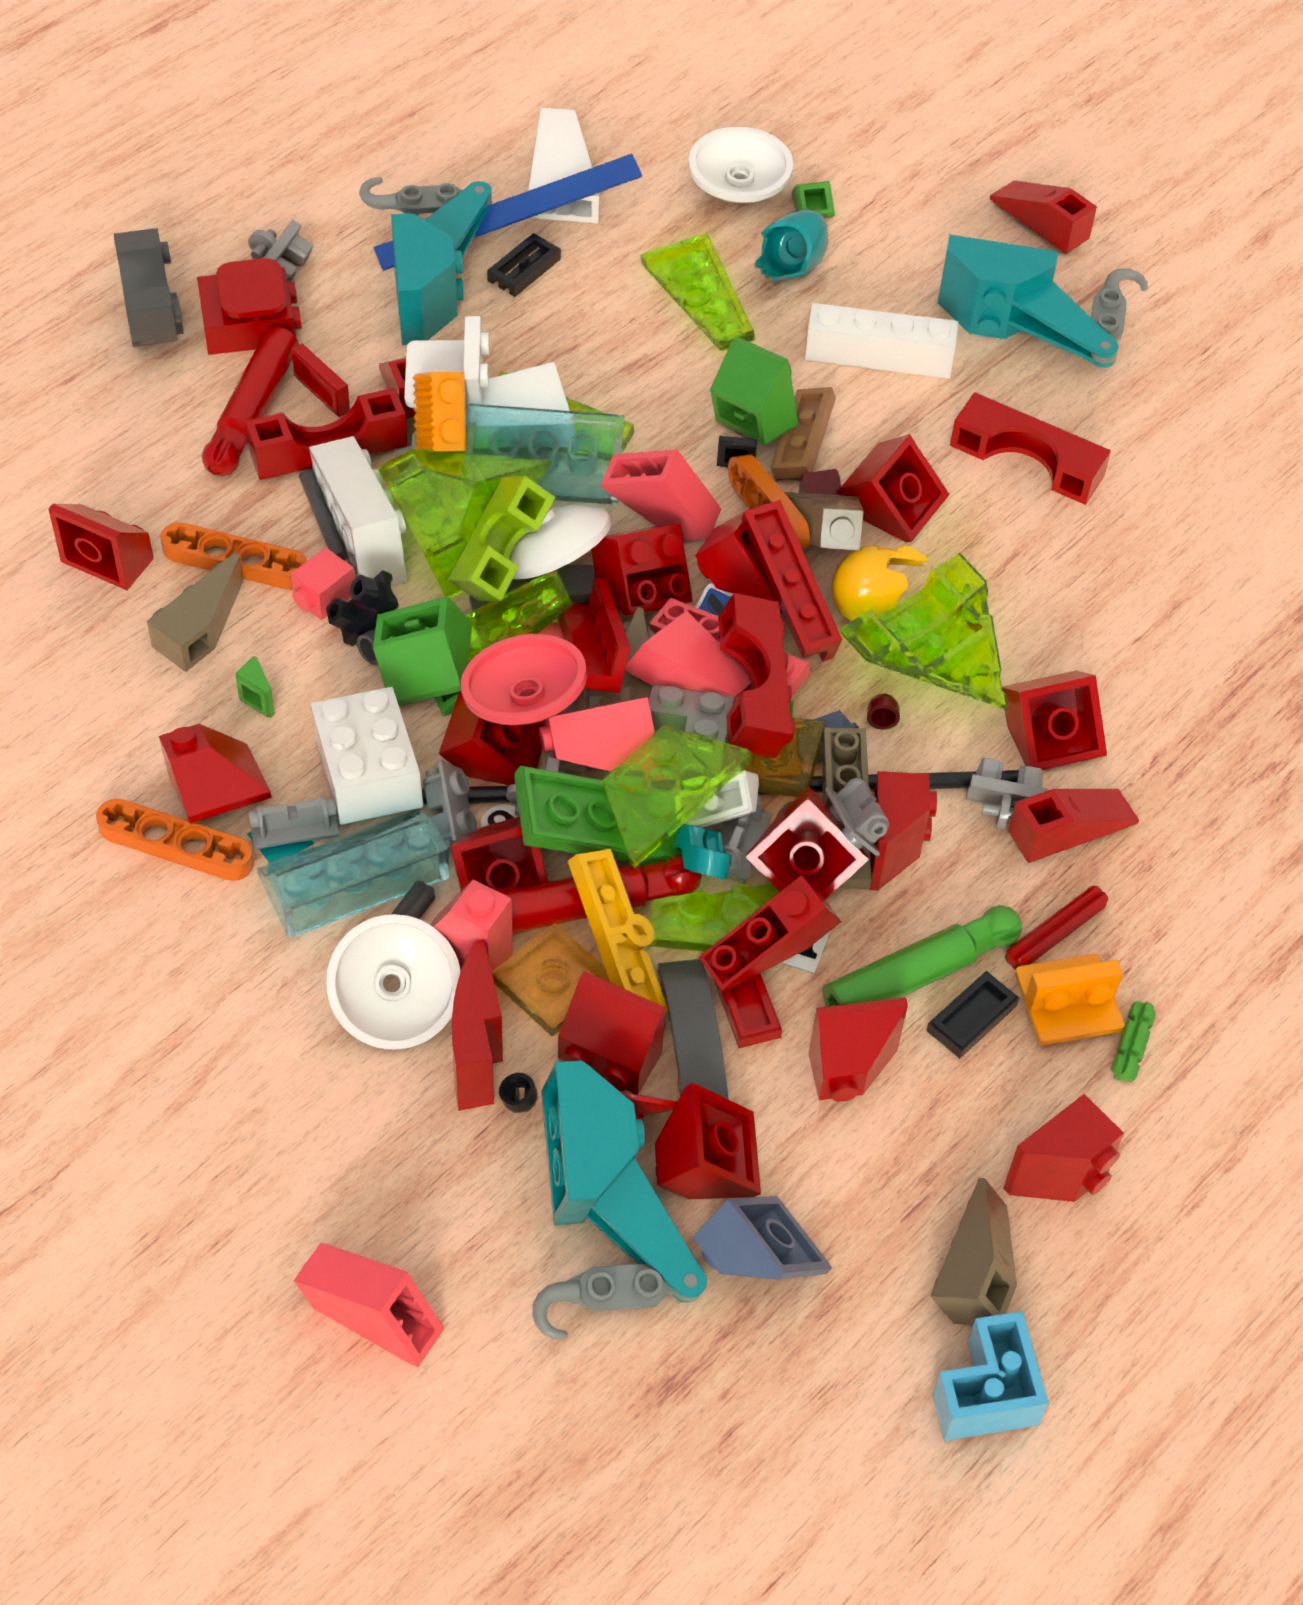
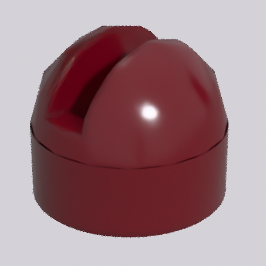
[867,693,900,730]

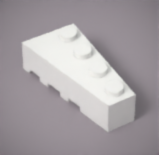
[309,436,407,586]

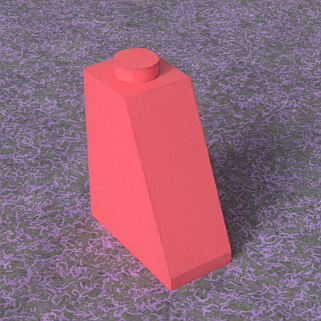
[601,449,721,541]
[626,611,753,703]
[539,697,664,782]
[430,880,513,982]
[293,1242,444,1367]

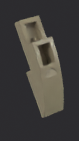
[822,727,871,889]

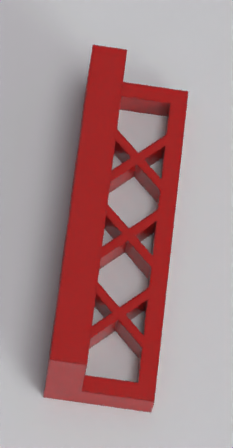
[741,500,842,662]
[557,577,631,693]

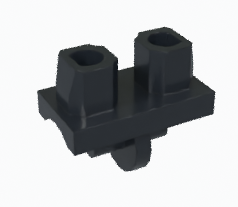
[326,570,399,646]

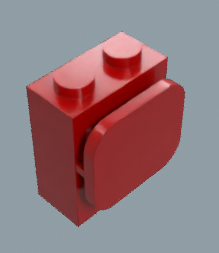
[197,258,302,355]

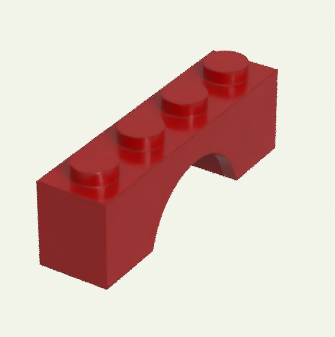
[246,388,408,480]
[950,392,1111,505]
[718,593,795,758]

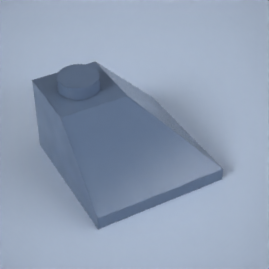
[693,1196,832,1280]

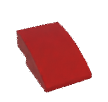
[452,939,503,1111]

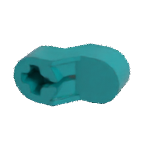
[673,822,733,879]

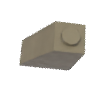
[784,492,864,550]

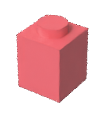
[291,547,355,620]

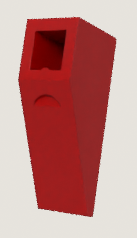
[990,180,1097,254]
[1008,789,1139,863]
[698,875,842,992]

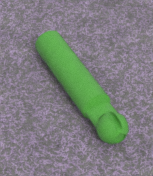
[822,905,1022,1007]

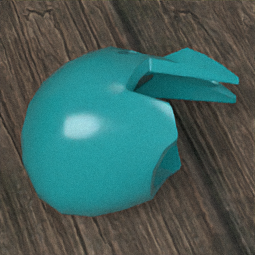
[754,209,828,284]

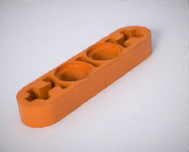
[728,454,810,550]
[160,522,307,590]
[96,799,254,881]

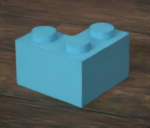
[932,1311,1049,1441]

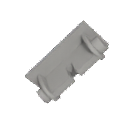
[423,760,477,853]
[825,778,889,857]
[248,795,340,849]
[720,795,772,882]

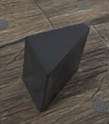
[717,435,757,467]

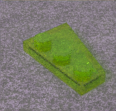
[465,569,573,664]
[648,882,780,952]

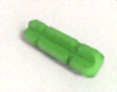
[1111,1001,1156,1082]

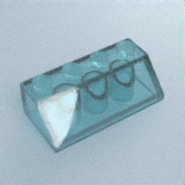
[462,404,624,505]
[257,810,450,939]

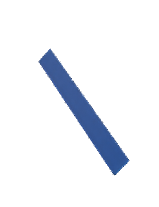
[373,154,642,271]

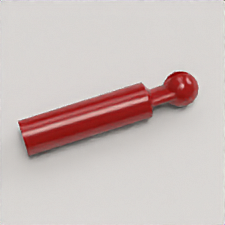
[201,326,299,476]
[500,855,702,934]

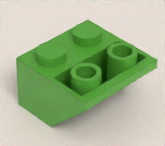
[710,337,798,445]
[373,596,472,706]

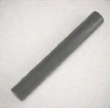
[299,469,348,561]

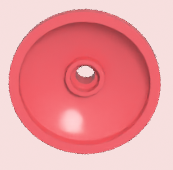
[461,634,587,726]

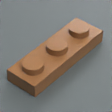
[771,387,836,479]

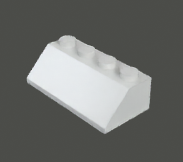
[805,303,958,379]

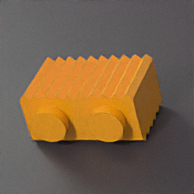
[412,372,467,452]

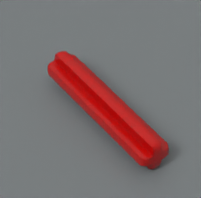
[1005,886,1108,970]

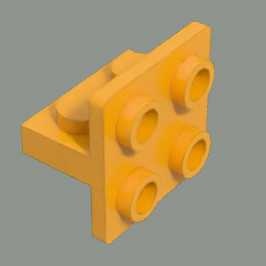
[1015,954,1125,1046]

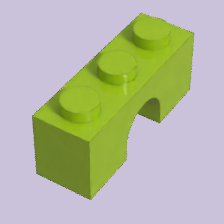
[448,476,555,601]

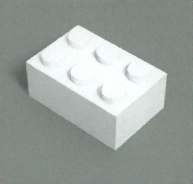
[310,687,423,825]

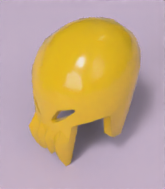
[831,545,929,622]

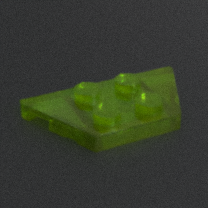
[602,725,752,868]

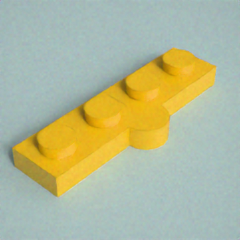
[568,849,668,1015]

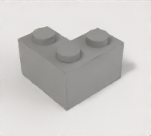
[649,684,735,785]

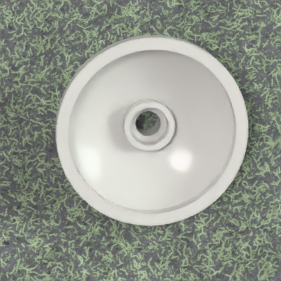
[688,127,793,203]
[510,505,612,579]
[326,914,461,1050]

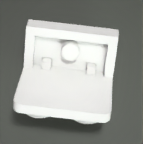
[404,316,490,408]

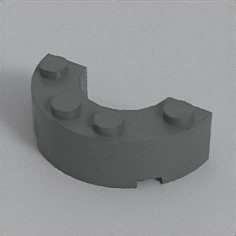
[113,228,184,347]

